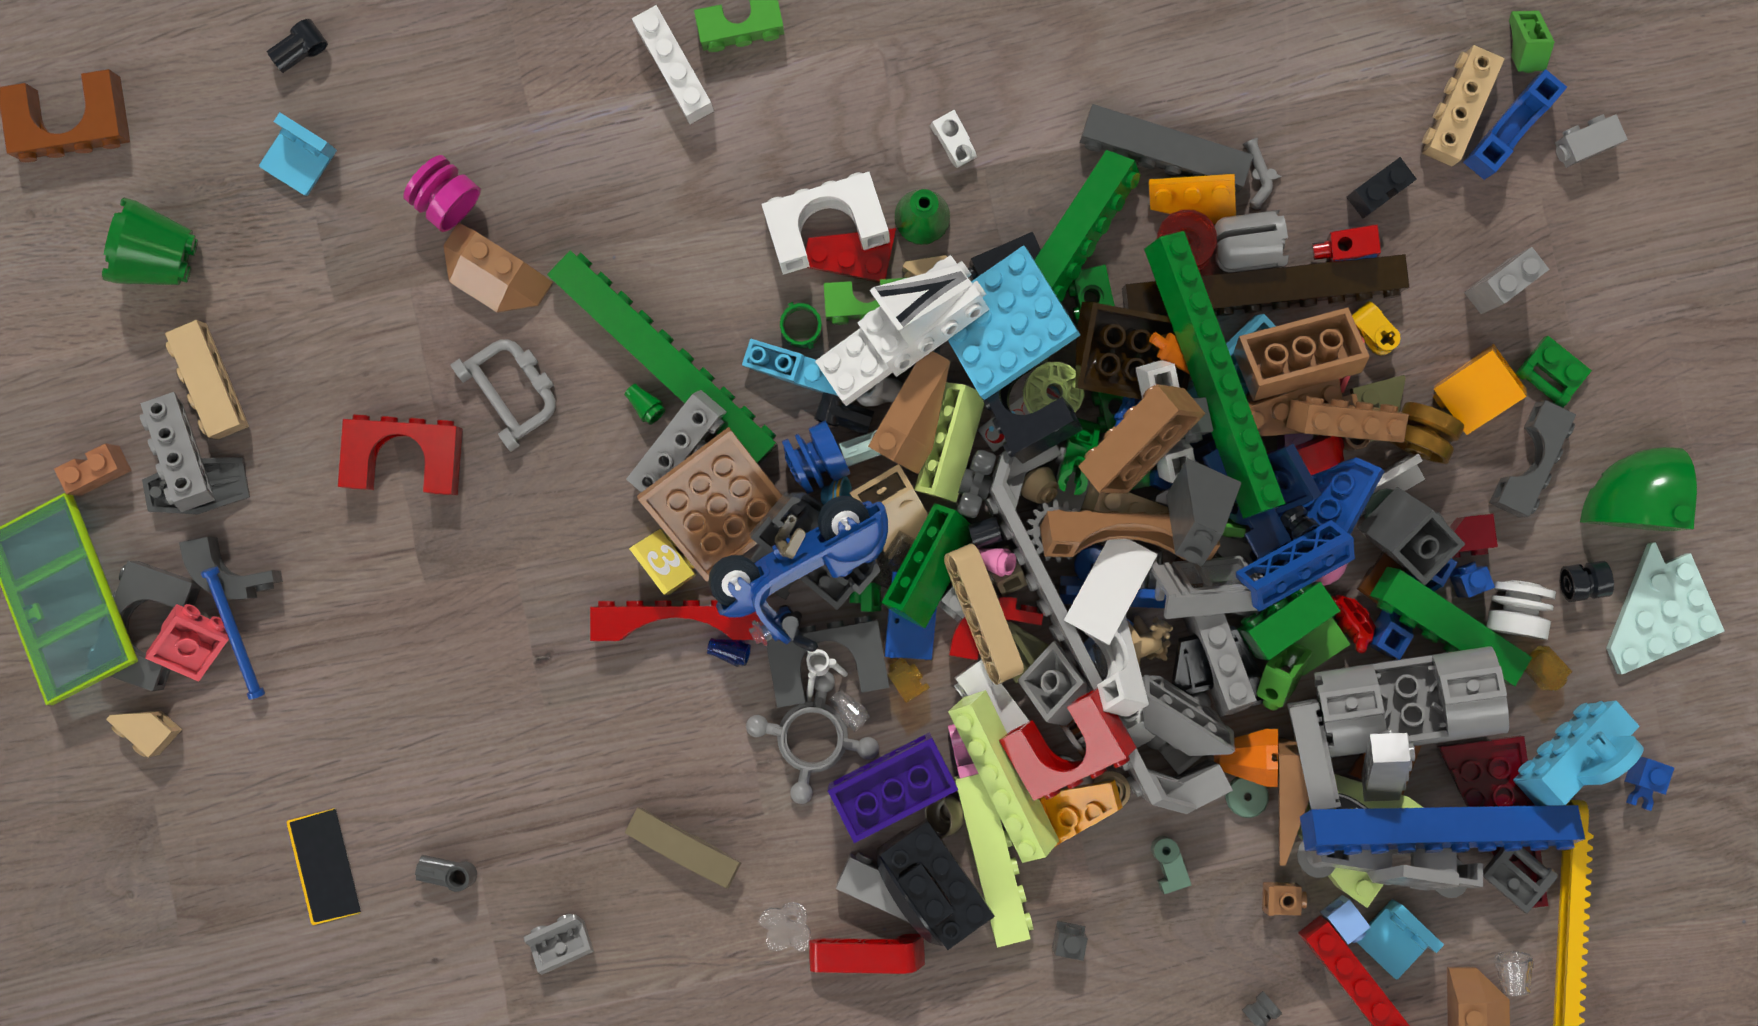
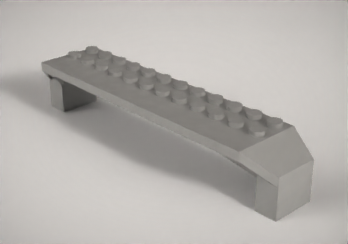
[985,445,1233,814]

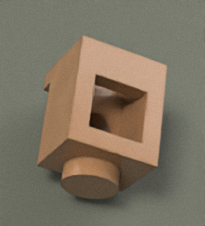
[1262,882,1307,916]

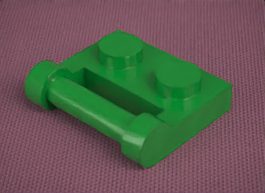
[1516,336,1592,408]

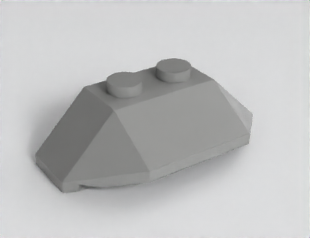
[1142,675,1235,756]

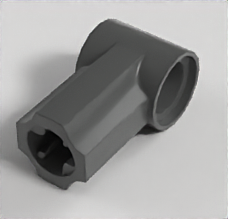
[415,855,477,892]

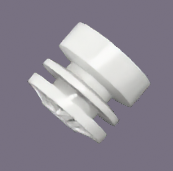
[1486,580,1556,640]

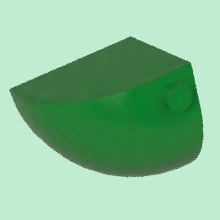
[1580,447,1697,532]

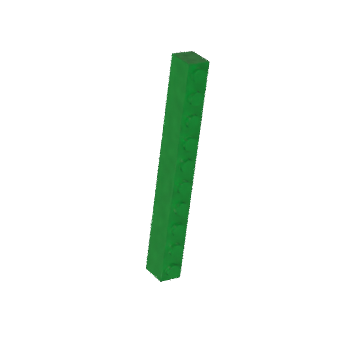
[1144,231,1285,519]
[547,250,777,465]

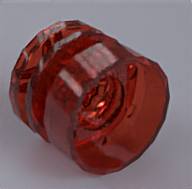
[1156,210,1217,272]

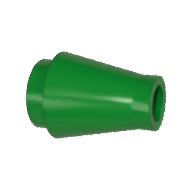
[624,384,665,425]

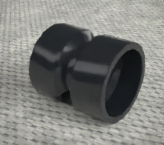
[1560,561,1614,602]

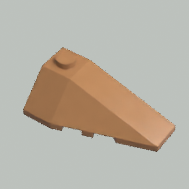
[868,351,950,474]

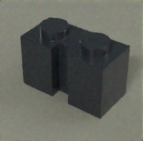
[1347,157,1417,219]

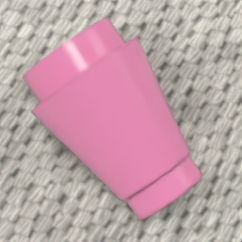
[977,548,1016,577]

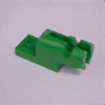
[1058,418,1101,495]

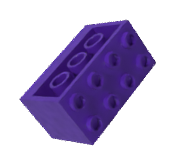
[828,732,958,843]

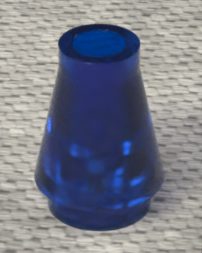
[707,638,751,667]

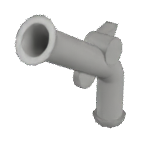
[1242,138,1282,210]

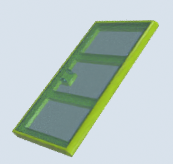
[0,493,138,705]

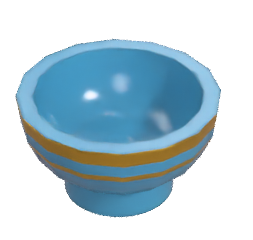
[821,477,852,504]

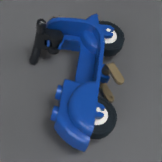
[708,496,888,652]

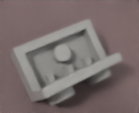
[523,914,594,975]

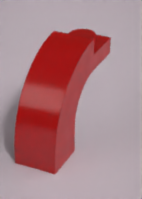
[1266,435,1344,475]
[948,597,1043,660]

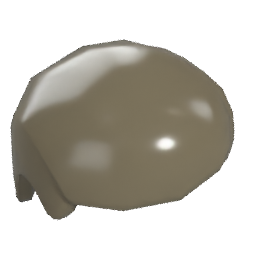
[925,795,964,839]

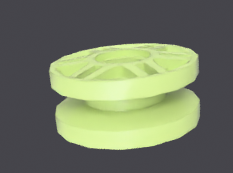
[1023,362,1084,414]

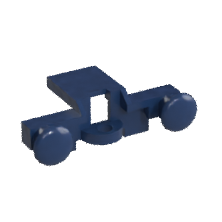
[1190,432,1322,577]

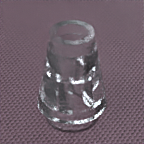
[829,689,870,732]

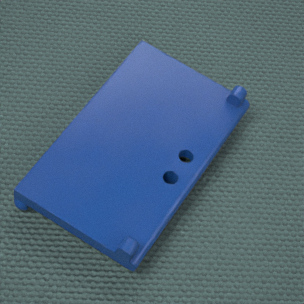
[884,572,937,660]

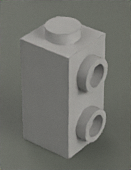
[1555,114,1628,168]

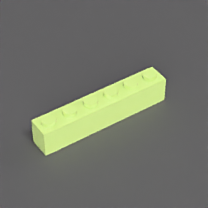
[948,690,1059,863]
[954,774,1034,948]

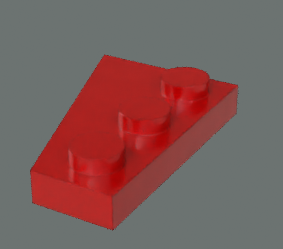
[806,228,896,283]

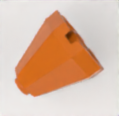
[1214,729,1278,787]

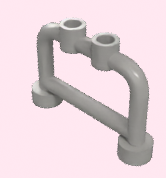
[450,339,556,452]

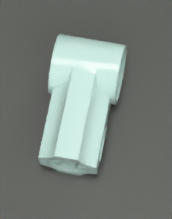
[839,430,882,467]

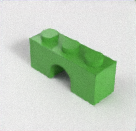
[694,0,784,52]
[824,278,906,325]

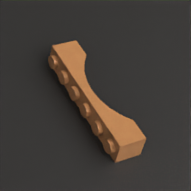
[1040,510,1220,560]

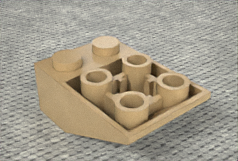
[850,464,928,567]

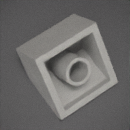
[1017,641,1087,726]

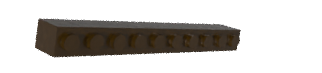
[1122,254,1410,317]

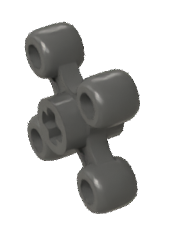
[956,450,996,519]

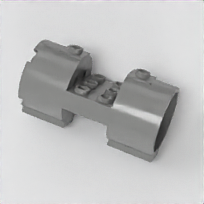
[1314,646,1509,758]

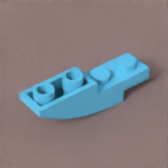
[742,339,839,397]

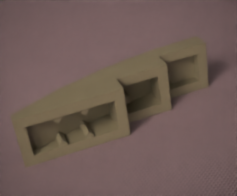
[625,807,741,888]

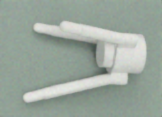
[806,649,848,702]

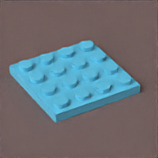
[948,245,1080,400]

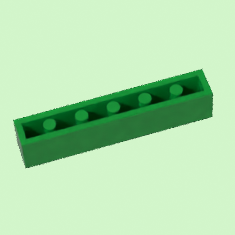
[1034,150,1141,302]
[1370,567,1533,686]

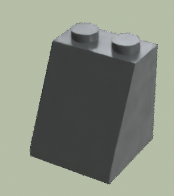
[1166,458,1241,566]
[1358,487,1465,585]

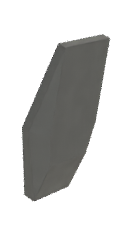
[142,457,250,514]

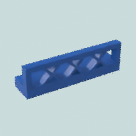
[1236,520,1355,612]

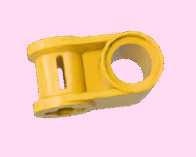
[1352,301,1401,356]

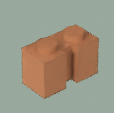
[54,443,131,496]

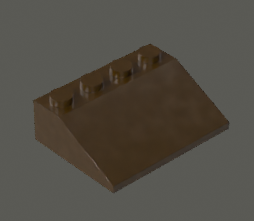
[1075,302,1190,400]

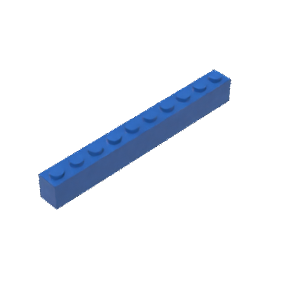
[1300,805,1585,855]

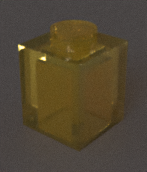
[1525,646,1572,691]

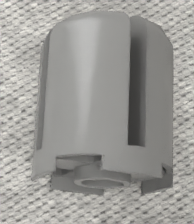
[1212,210,1289,273]

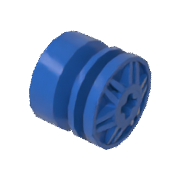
[782,421,851,494]

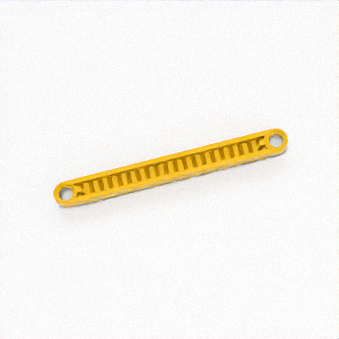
[1553,799,1594,1026]

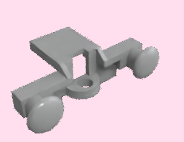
[1297,841,1483,898]

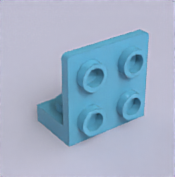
[259,112,337,196]
[1356,899,1444,979]

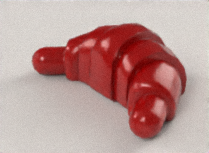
[1331,595,1376,654]

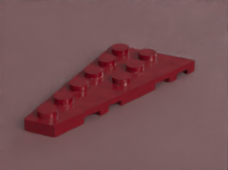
[1437,735,1548,909]

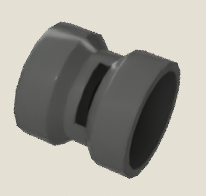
[1242,991,1282,1026]

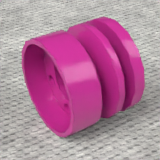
[403,155,481,232]

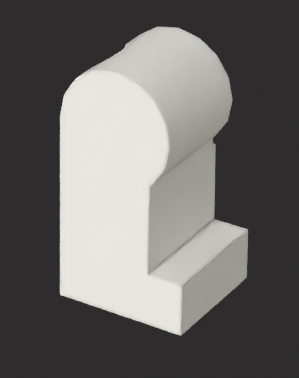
[930,110,977,168]

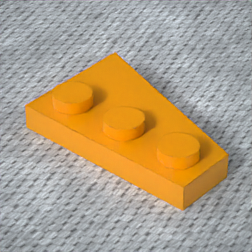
[1149,174,1236,224]
[1039,780,1123,847]

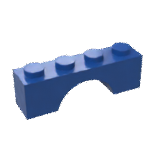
[1463,69,1567,180]
[1368,558,1458,660]

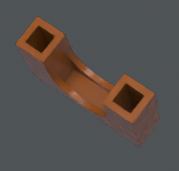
[0,69,130,163]

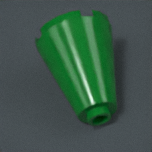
[894,189,950,245]

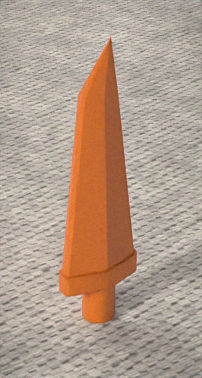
[1149,332,1190,374]

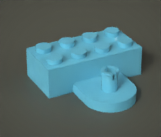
[1513,700,1644,806]

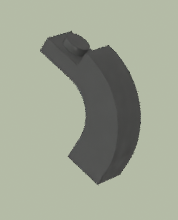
[179,537,283,599]

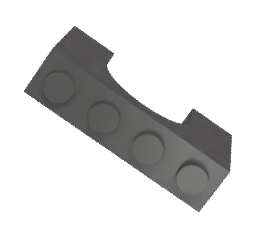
[88,561,201,691]
[765,615,890,708]

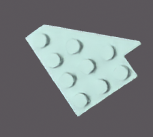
[1606,542,1725,675]

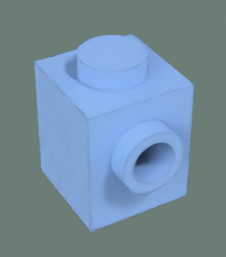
[1320,895,1370,945]

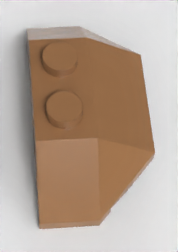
[443,222,553,313]
[1447,967,1510,1026]

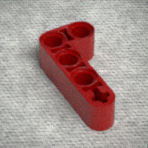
[809,933,925,974]

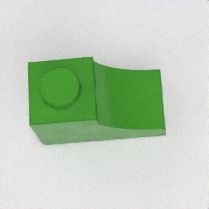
[1509,11,1555,73]

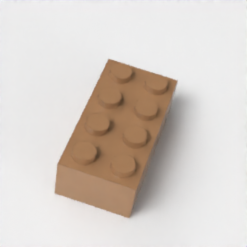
[1234,307,1370,402]
[1078,384,1206,494]

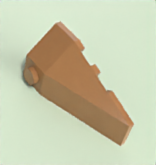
[1278,738,1309,866]

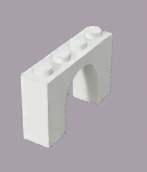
[762,172,890,275]

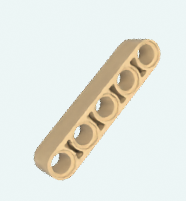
[944,544,1024,685]

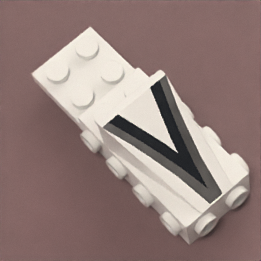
[815,255,990,406]

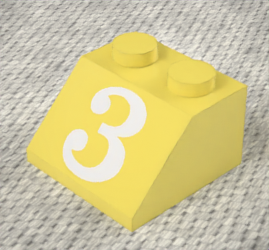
[629,529,697,595]

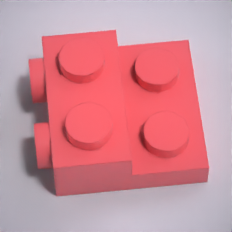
[145,604,229,682]

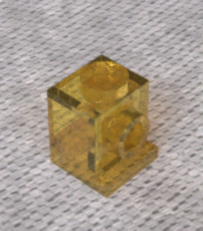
[887,658,930,703]

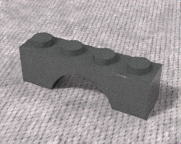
[1489,400,1576,518]

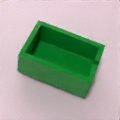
[1237,582,1341,661]

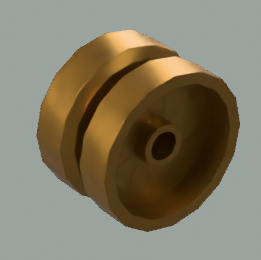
[1390,402,1464,464]

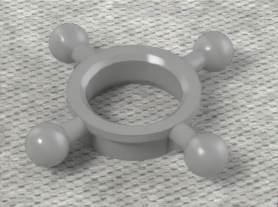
[746,671,879,804]

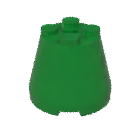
[102,197,198,285]

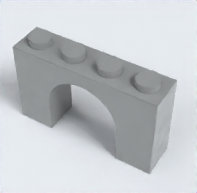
[1183,613,1257,718]

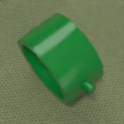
[780,302,822,350]

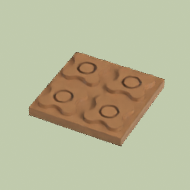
[637,427,783,582]

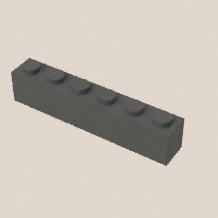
[1079,104,1253,193]

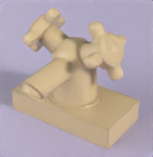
[1127,615,1173,668]

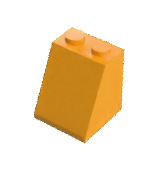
[1433,344,1527,435]

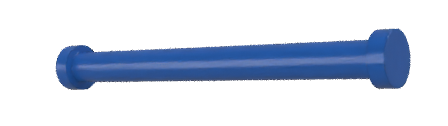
[201,566,265,700]

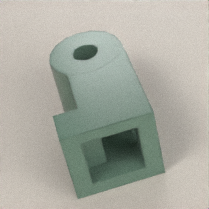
[1151,836,1191,894]

